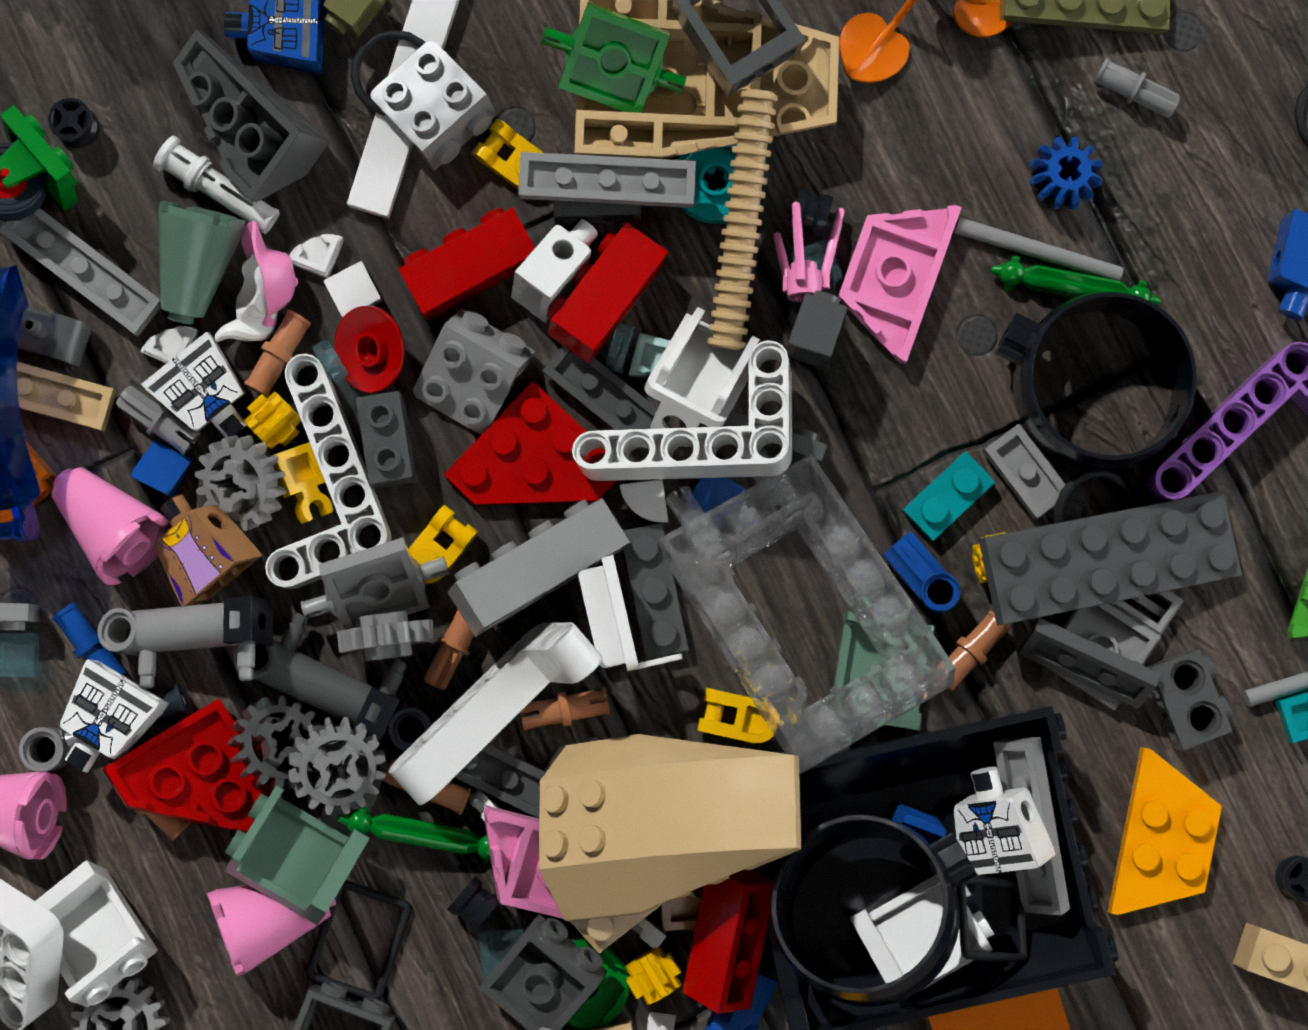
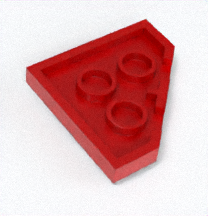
[444,381,618,506]
[103,698,284,833]

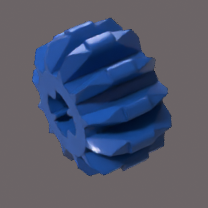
[1029,137,1103,210]

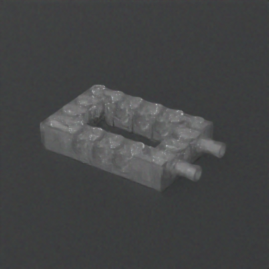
[660,447,956,774]

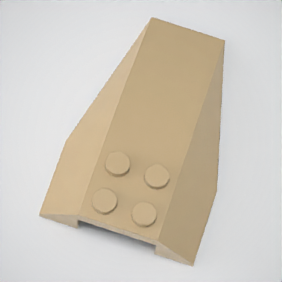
[574,0,839,159]
[539,734,801,922]

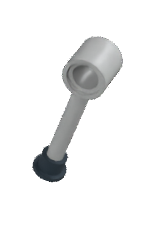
[19,683,191,772]

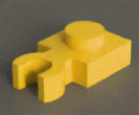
[270,442,333,524]

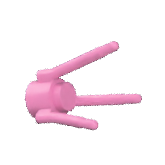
[773,202,845,302]

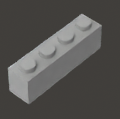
[448,498,630,637]

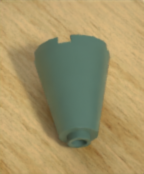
[158,201,247,324]

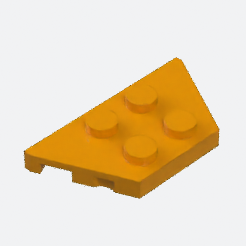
[1107,747,1222,915]

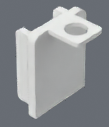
[645,307,760,447]
[578,555,683,672]

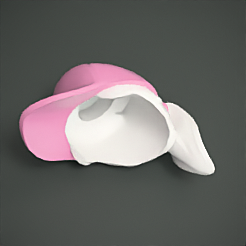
[215,221,298,342]

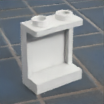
[35,860,158,1007]
[850,870,994,1003]

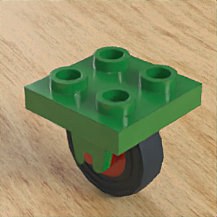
[0,105,78,222]

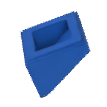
[130,440,194,497]
[685,477,746,528]
[892,804,946,845]

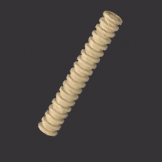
[707,89,778,350]

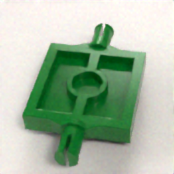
[541,2,686,113]

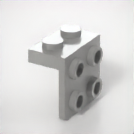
[371,41,497,171]
[413,308,536,434]

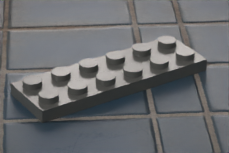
[978,491,1242,626]

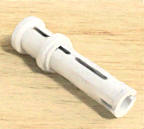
[153,136,280,234]

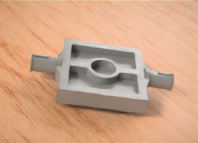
[301,537,450,630]

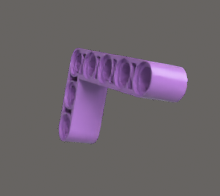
[1145,342,1308,503]

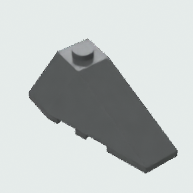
[173,29,330,202]

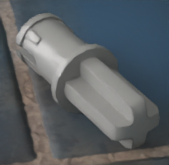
[1094,58,1180,117]
[116,386,201,455]

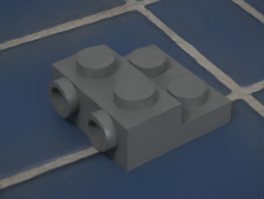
[478,914,607,1030]

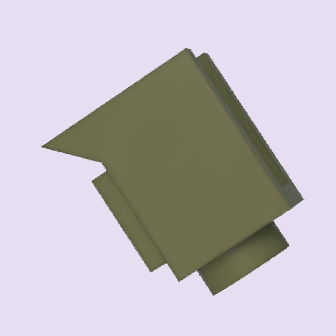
[323,0,387,39]

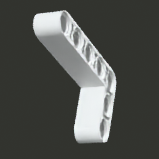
[572,340,792,481]
[265,354,392,589]
[388,622,603,805]
[0,879,64,1030]

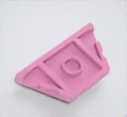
[838,205,962,364]
[483,805,564,919]

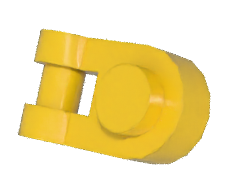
[471,119,543,189]
[408,505,479,584]
[697,688,779,743]

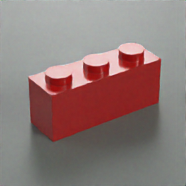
[398,207,535,321]
[547,222,668,364]
[682,869,774,1014]

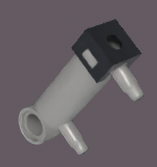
[97,596,273,689]

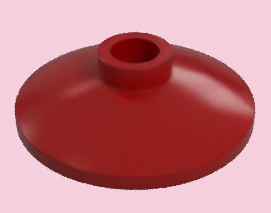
[334,306,404,393]

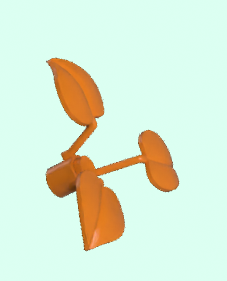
[839,0,1014,83]

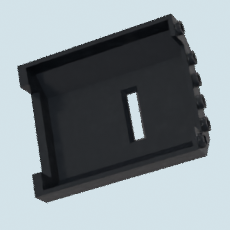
[753,706,1118,1030]

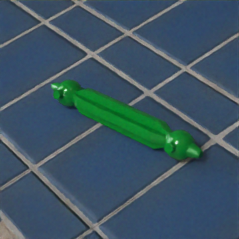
[990,256,1161,305]
[337,806,491,863]

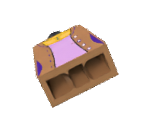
[155,495,262,606]

